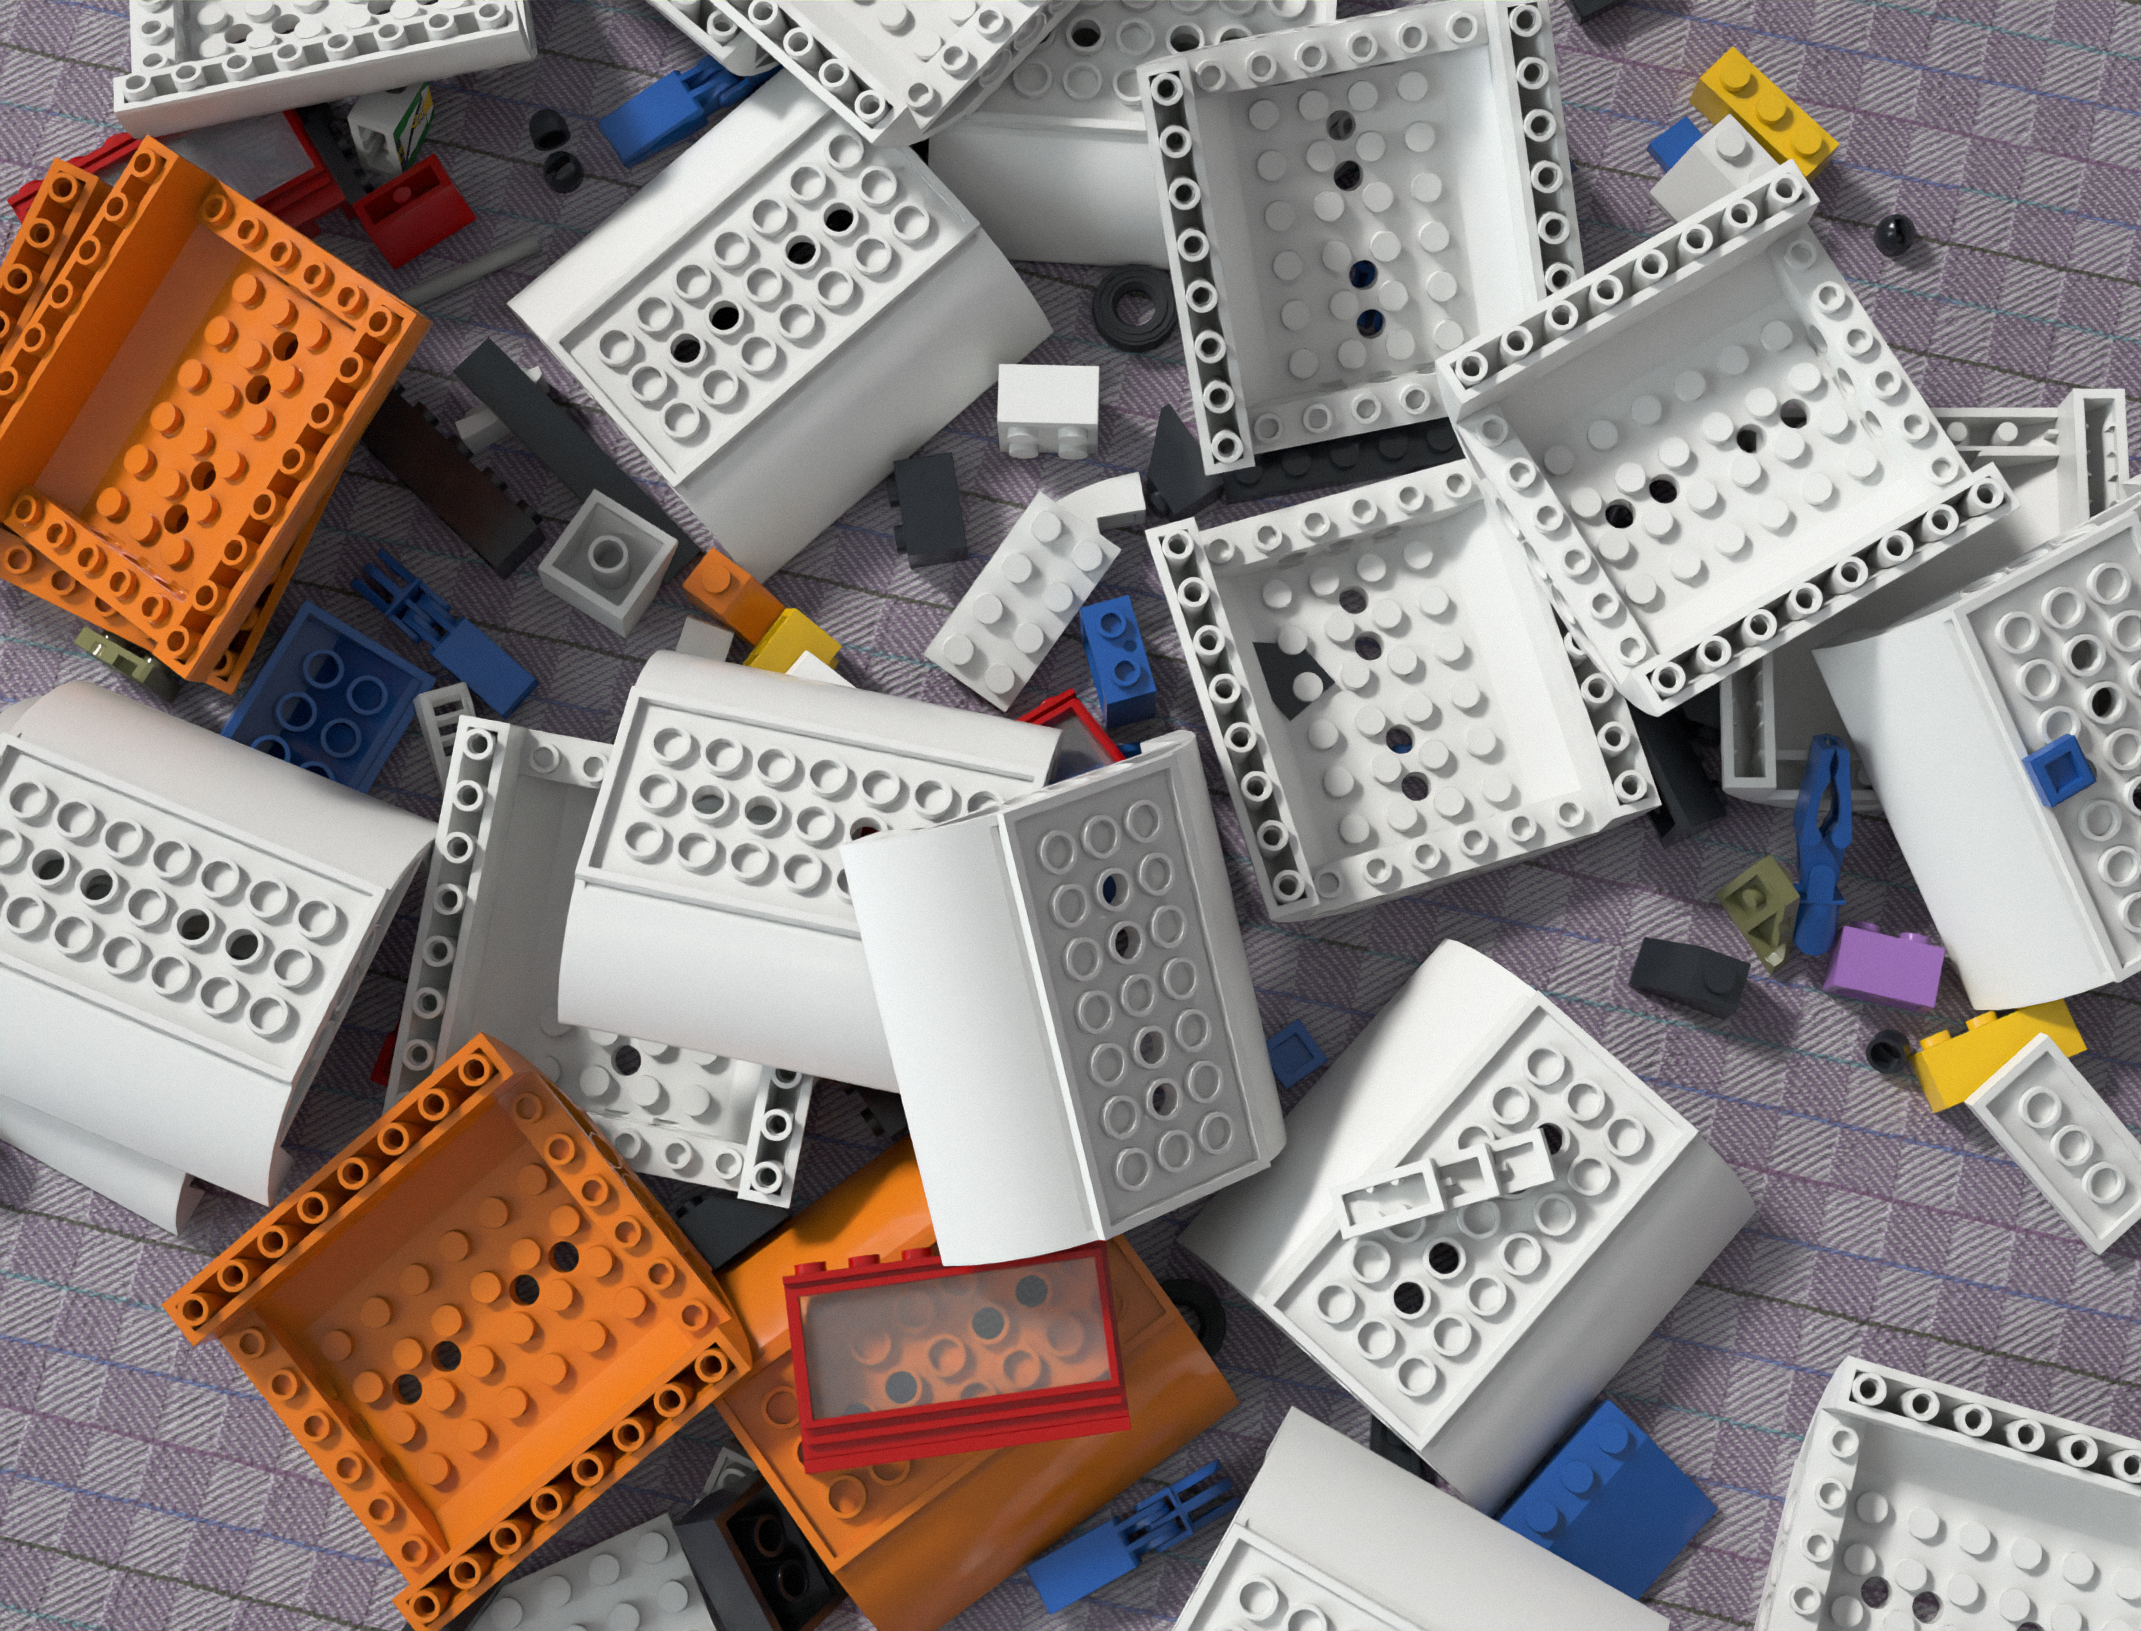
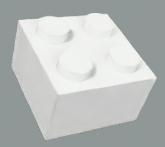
[997,364,1099,460]

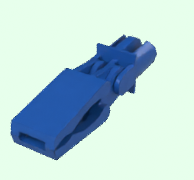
[598,54,784,169]
[349,548,540,721]
[1792,733,1852,956]
[1024,1458,1242,1615]

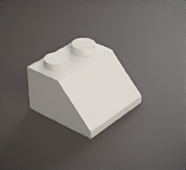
[1648,113,1779,224]
[538,489,679,638]

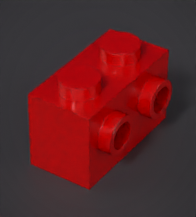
[352,153,477,270]

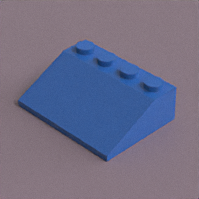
[219,599,437,794]
[1493,1399,1718,1600]

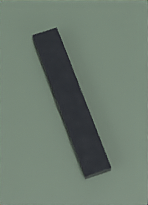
[453,337,701,586]

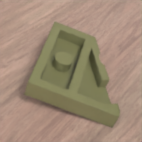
[74,626,182,704]
[1715,854,1800,974]

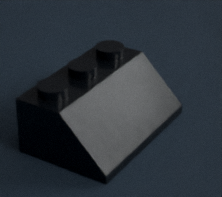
[1625,698,1728,849]
[672,1469,849,1631]

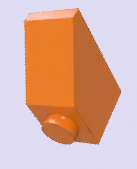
[682,547,787,648]

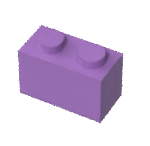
[1822,921,1946,1014]

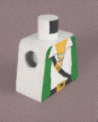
[347,81,435,178]

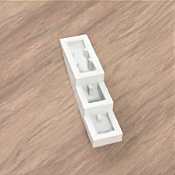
[1328,1128,1558,1240]

